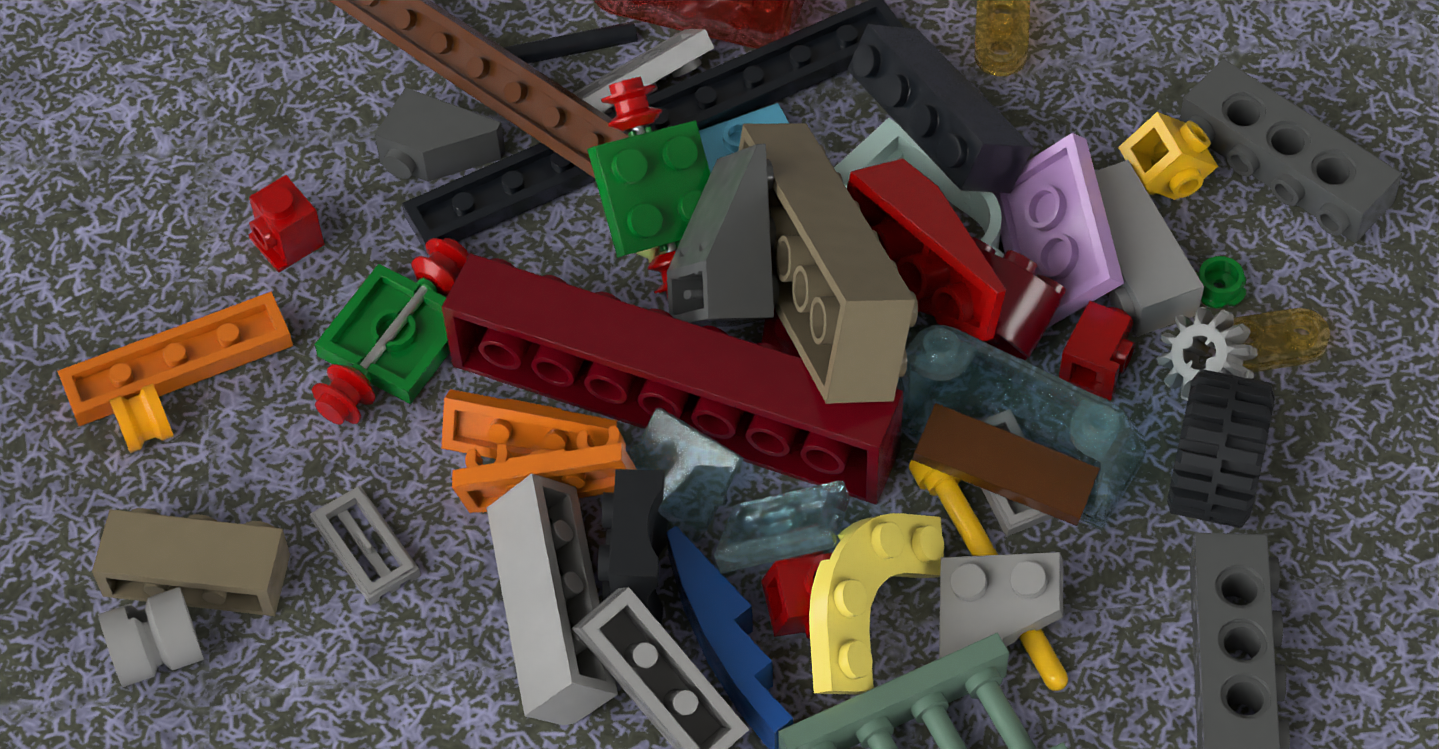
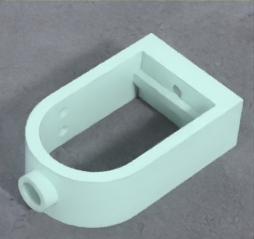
[834,118,1004,258]

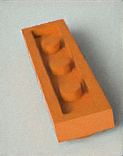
[57,291,293,427]

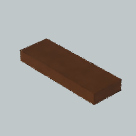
[912,403,1100,526]

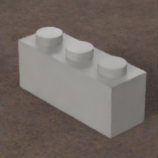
[1095,160,1204,337]
[572,587,749,749]

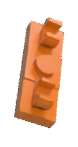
[441,389,618,459]
[452,425,637,513]

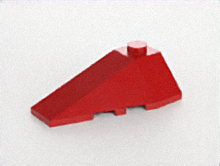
[847,158,1006,341]

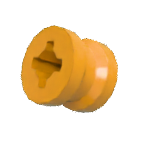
[109,384,174,453]

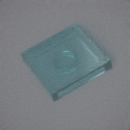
[714,480,850,574]

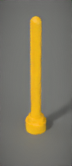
[908,460,1068,691]

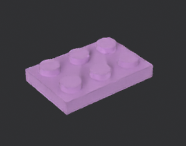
[993,133,1124,329]

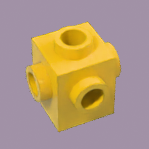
[1118,112,1219,200]

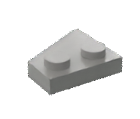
[939,552,1063,659]

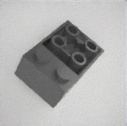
[667,144,779,327]

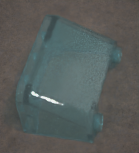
[899,325,1147,531]

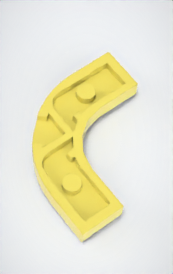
[809,513,944,695]

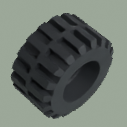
[1167,369,1275,528]

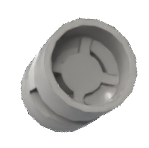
[98,587,204,687]

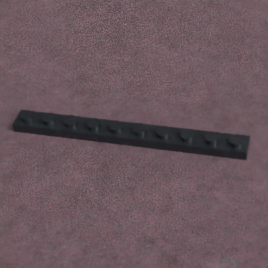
[402,0,904,255]

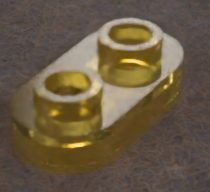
[974,0,1030,76]
[1233,308,1330,372]

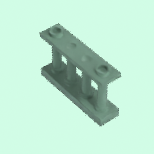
[778,632,1067,749]

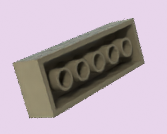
[738,123,918,404]

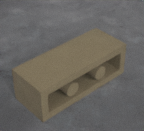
[92,508,290,616]

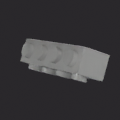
[487,473,618,725]

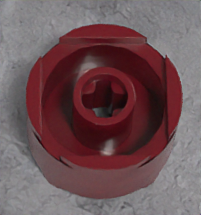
[962,236,1066,361]

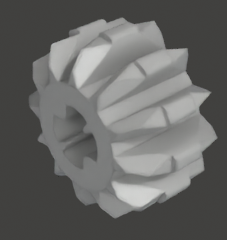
[1156,307,1258,401]

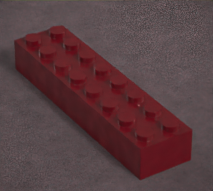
[442,253,903,505]

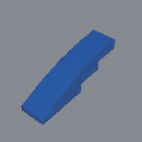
[667,526,793,749]

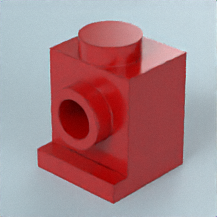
[248,175,325,273]
[1058,300,1135,401]

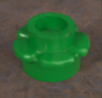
[1196,256,1247,309]

